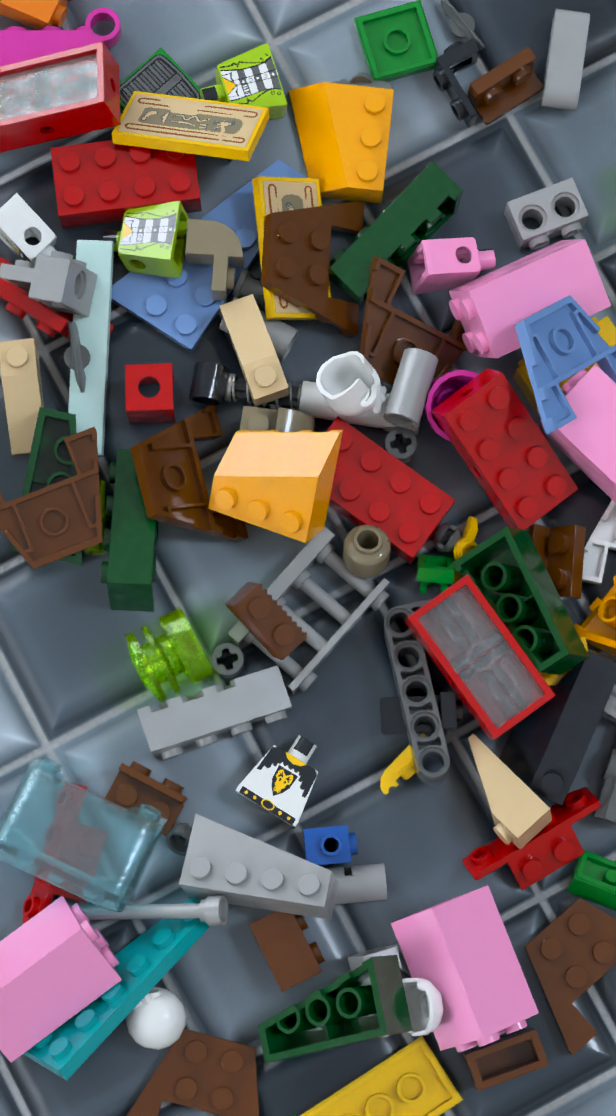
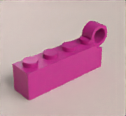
[0,8,122,67]

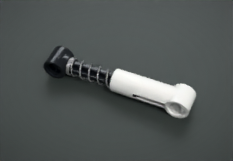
[189,362,421,435]

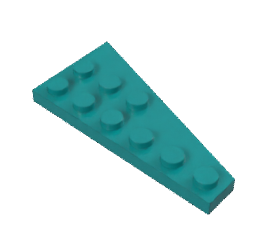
[23,898,210,1081]

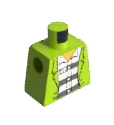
[200,43,288,119]
[103,201,189,278]

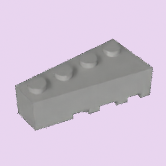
[137,665,292,761]
[179,814,339,920]

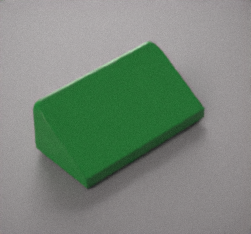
[567,850,616,911]

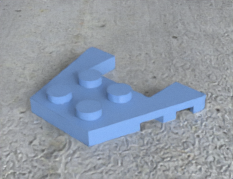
[515,295,616,435]

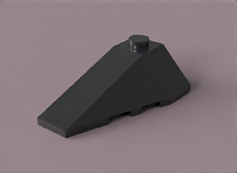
[499,649,616,805]

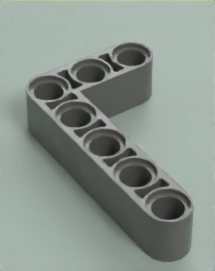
[384,599,450,785]

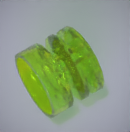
[124,606,215,703]

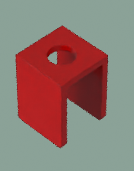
[125,363,176,424]

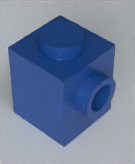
[303,825,358,866]

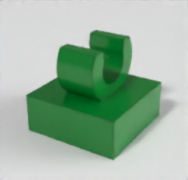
[417,554,455,594]

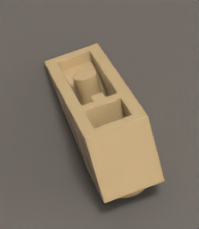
[219,294,289,407]
[0,338,44,456]
[468,734,552,849]

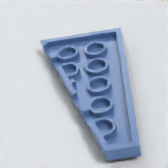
[111,159,307,353]

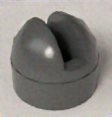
[432,523,461,553]
[166,823,192,856]

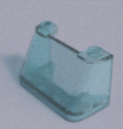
[0,757,168,912]

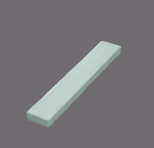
[68,240,114,456]

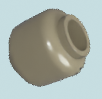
[343,524,391,578]

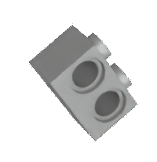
[504,177,589,250]

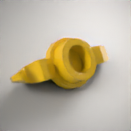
[453,516,478,584]
[380,733,427,795]

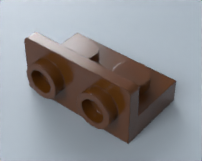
[467,47,543,125]
[529,524,586,600]
[103,761,188,837]

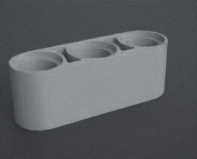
[541,8,590,111]

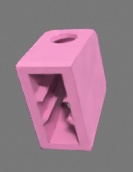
[407,237,496,294]

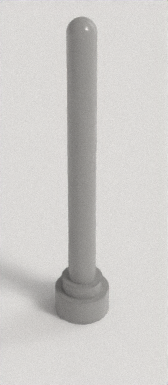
[71,895,228,926]

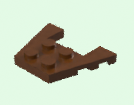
[261,201,364,338]
[359,256,467,387]
[130,405,249,542]
[0,426,103,569]
[524,898,616,1055]
[127,1028,259,1116]

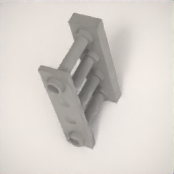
[228,526,390,695]

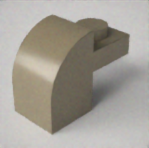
[185,219,243,301]
[240,406,316,432]

